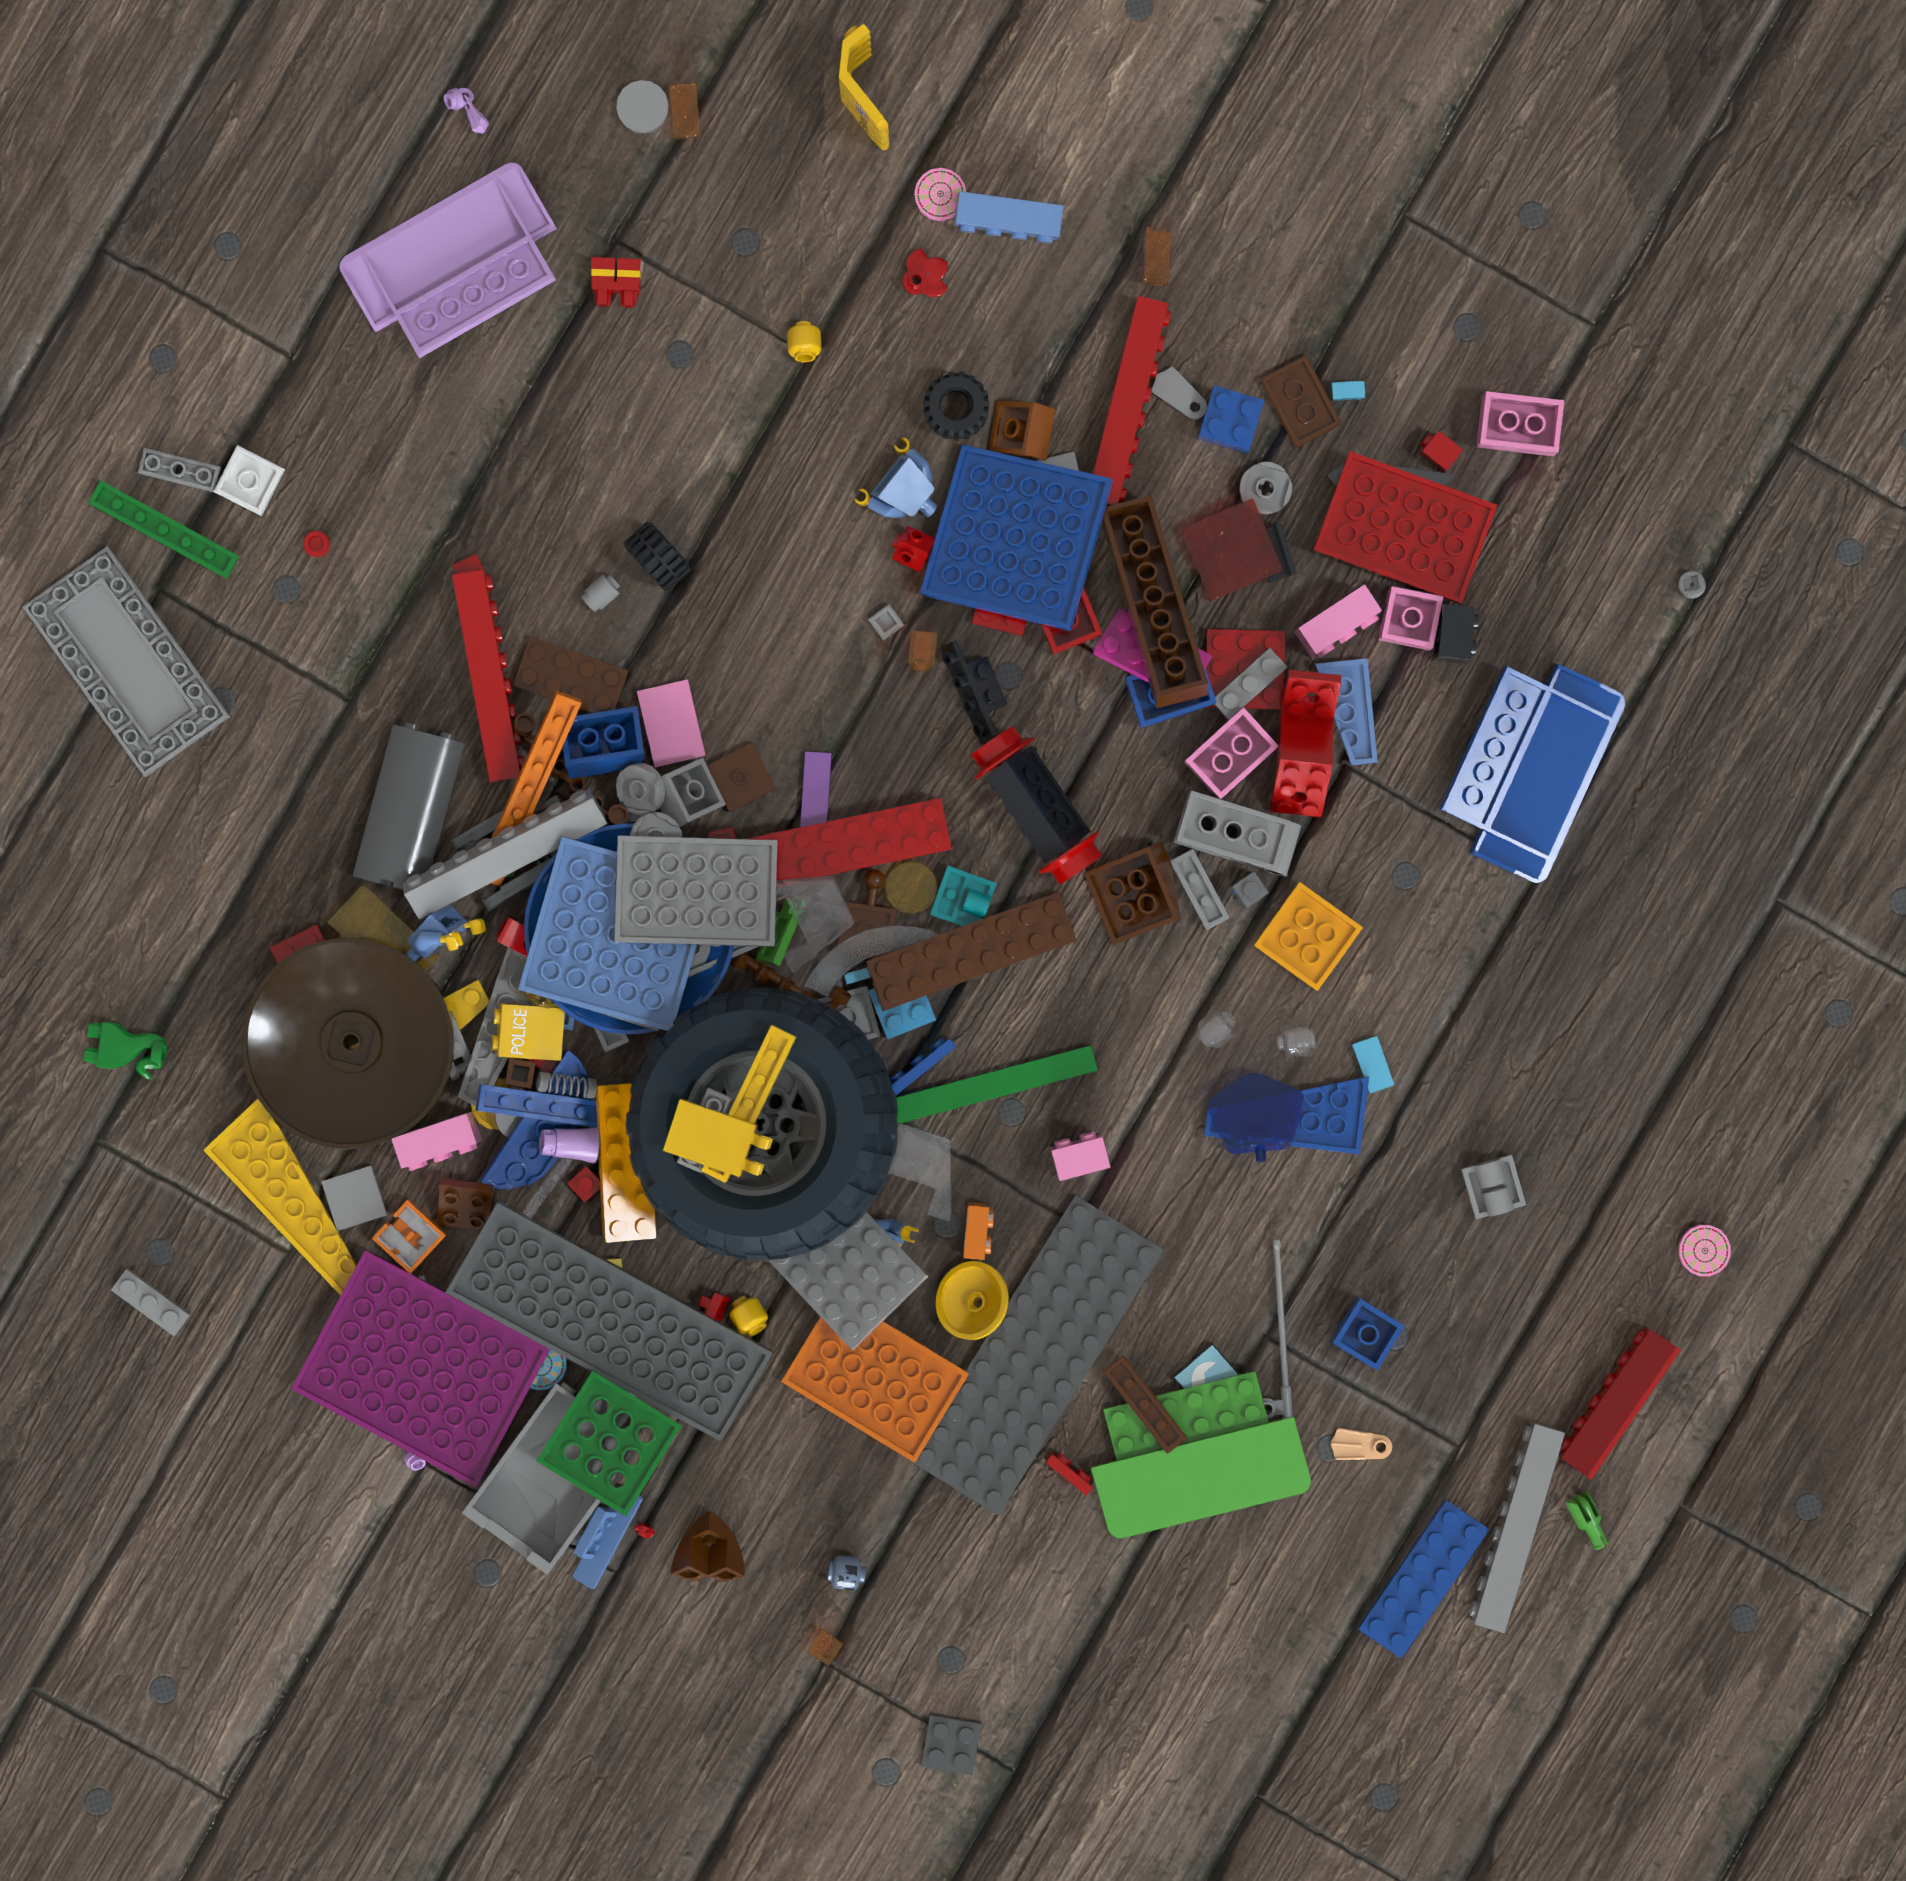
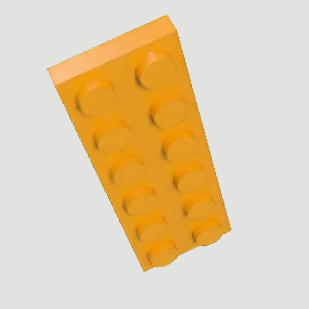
[596,1083,656,1243]

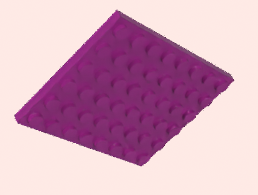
[291,1249,550,1487]

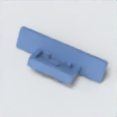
[573,1486,643,1589]

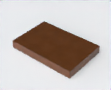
[1259,355,1342,449]

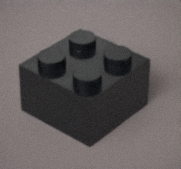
[1432,604,1479,663]

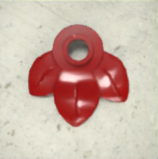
[902,248,948,298]

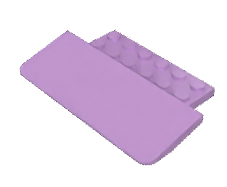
[340,163,557,358]

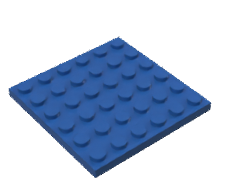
[920,444,1113,631]

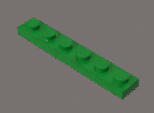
[88,480,240,579]

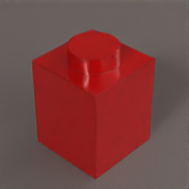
[1420,431,1463,473]

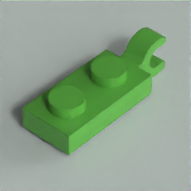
[756,895,805,966]

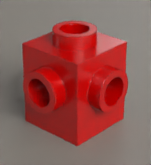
[892,526,935,572]

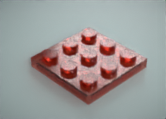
[1181,498,1284,601]

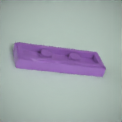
[800,752,832,827]

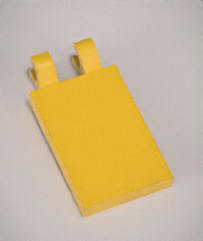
[663,1099,773,1177]

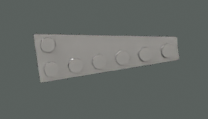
[457,947,538,1106]

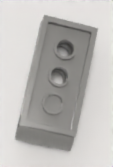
[1173,791,1301,876]

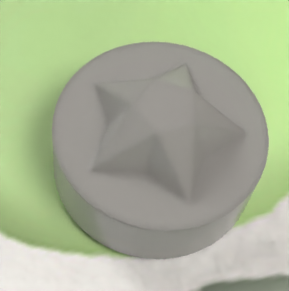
[1678,571,1706,598]

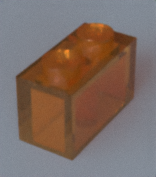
[908,630,937,672]

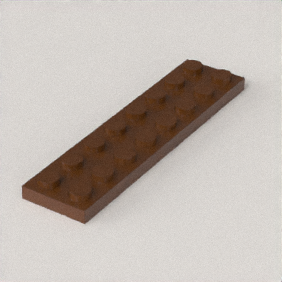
[865,892,1076,1011]

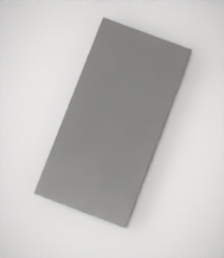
[23,546,231,777]

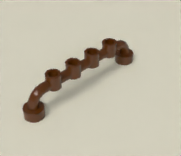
[513,713,629,825]
[731,952,852,1010]

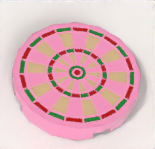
[914,168,966,222]
[1678,1224,1731,1276]

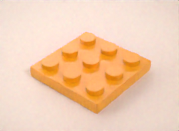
[1253,882,1363,991]

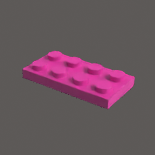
[1093,608,1211,683]

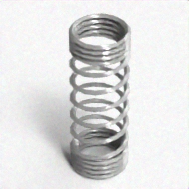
[536,1071,597,1099]

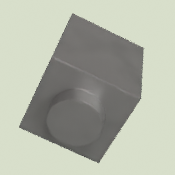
[1230,871,1269,908]

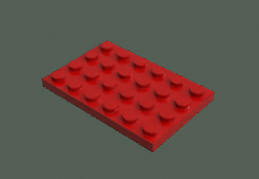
[1313,451,1498,604]

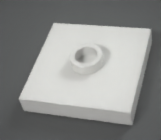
[214,445,285,516]

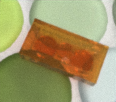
[670,83,701,140]

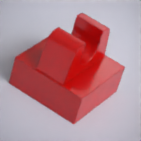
[698,1293,732,1322]

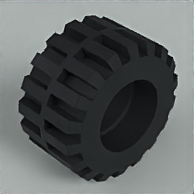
[924,371,989,441]
[623,521,691,591]

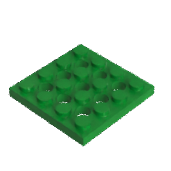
[536,1370,682,1516]

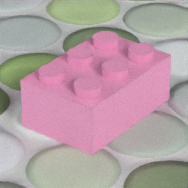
[1476,391,1564,456]
[1294,585,1382,659]
[1184,707,1278,799]
[392,1111,483,1171]

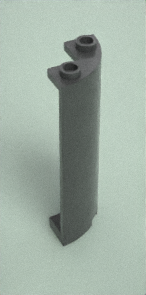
[353,722,465,890]

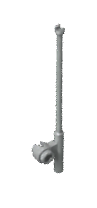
[1263,1239,1293,1419]

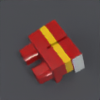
[591,257,643,308]

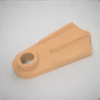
[1330,1427,1392,1460]

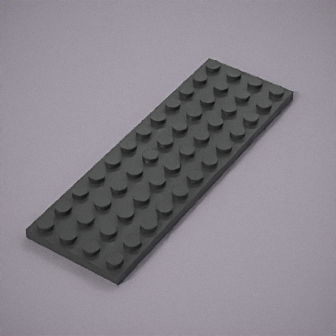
[910,1195,1164,1516]
[445,1201,773,1441]

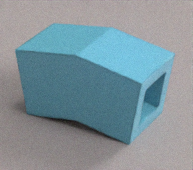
[1332,381,1365,401]

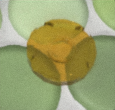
[885,862,937,914]

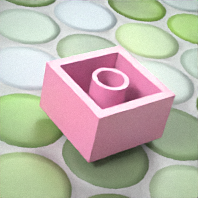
[1378,586,1443,650]
[1050,1131,1111,1181]

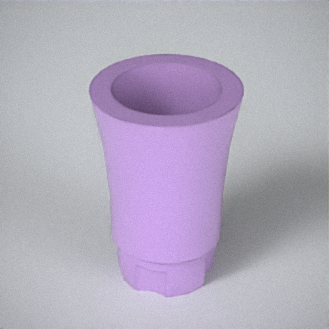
[539,1127,599,1163]

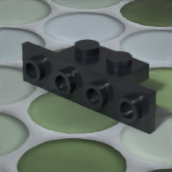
[940,640,1007,744]

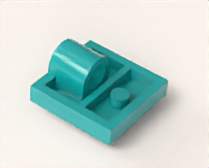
[930,866,997,926]

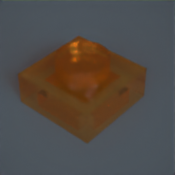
[807,1628,843,1666]

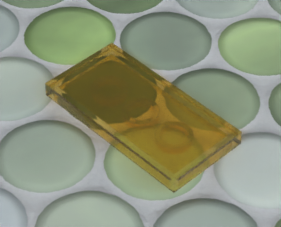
[327,884,440,971]

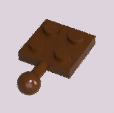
[837,869,896,959]

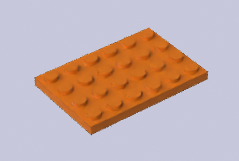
[781,1317,969,1463]

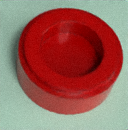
[303,531,331,558]

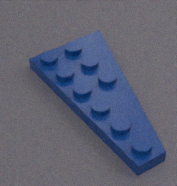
[1204,1076,1369,1154]

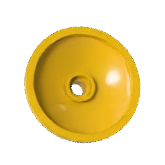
[936,1261,1009,1340]

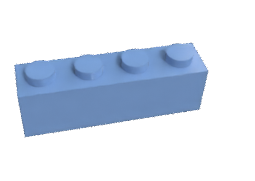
[954,191,1063,243]

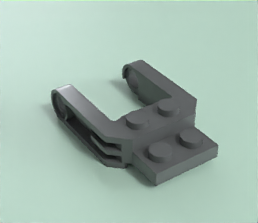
[450,795,562,911]

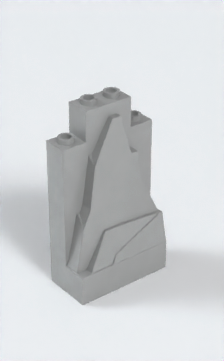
[462,1382,640,1575]

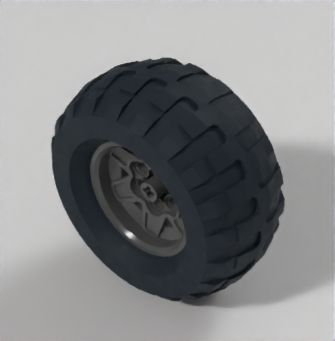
[626,988,898,1261]

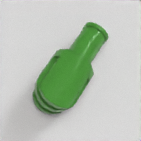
[1565,1489,1609,1550]

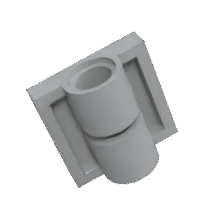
[1461,1154,1526,1219]

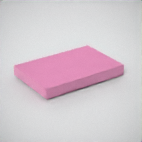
[637,679,706,768]

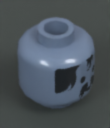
[827,1555,866,1590]

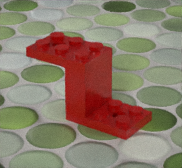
[1270,670,1342,817]

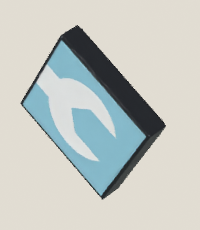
[1173,1342,1239,1389]

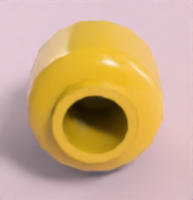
[787,321,822,362]
[729,1296,768,1337]

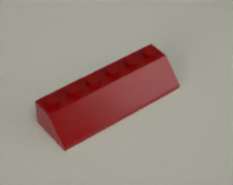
[1558,1326,1681,1480]

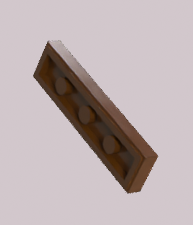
[1103,1355,1188,1454]

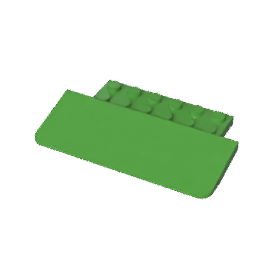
[1091,1370,1311,1538]

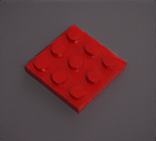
[1206,629,1285,710]

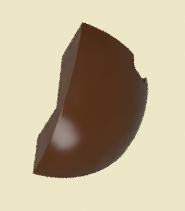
[671,1511,745,1582]

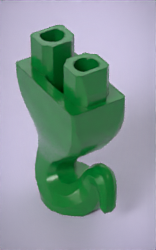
[83,1021,167,1080]

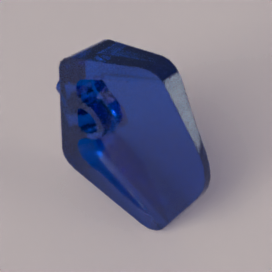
[1207,1073,1304,1162]

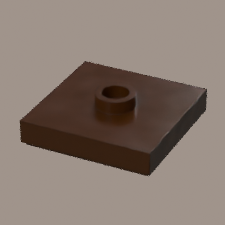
[707,742,776,813]

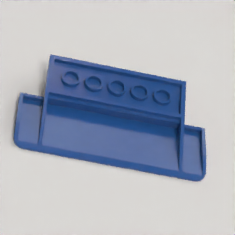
[1439,664,1625,882]

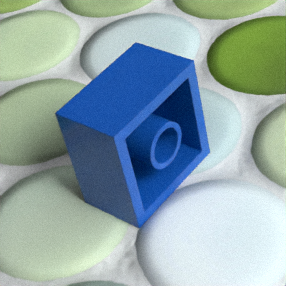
[1197,385,1264,454]
[1330,1296,1405,1371]

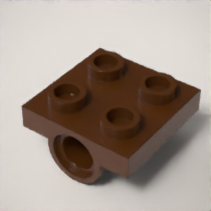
[438,1178,495,1230]

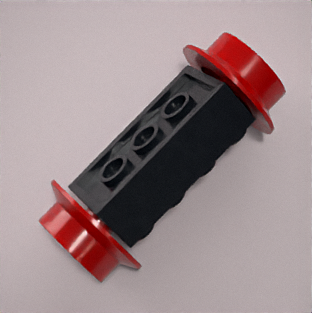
[970,726,1103,885]

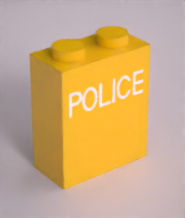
[491,1003,565,1061]

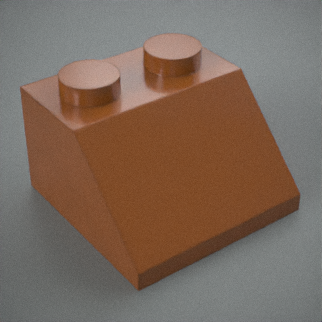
[988,401,1055,461]

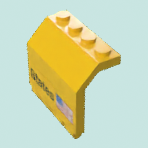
[839,24,889,150]

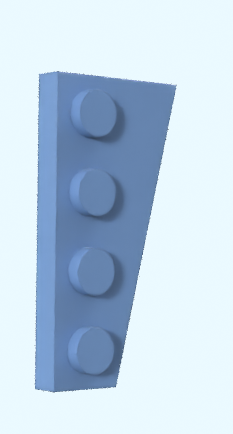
[1315,659,1378,765]

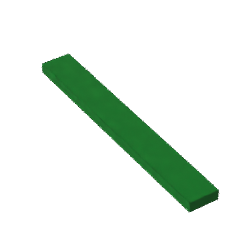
[896,1045,1098,1124]

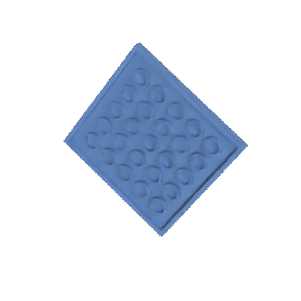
[518,837,697,1031]

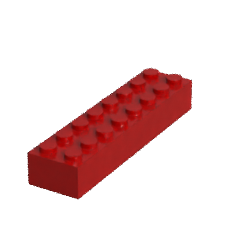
[746,798,952,887]

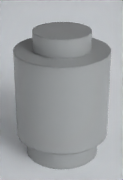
[581,574,620,612]

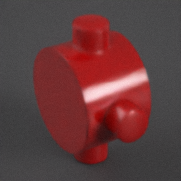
[634,1522,655,1539]

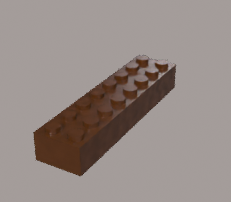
[1101,495,1208,708]

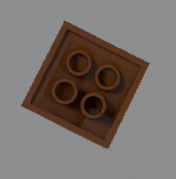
[1084,841,1181,945]

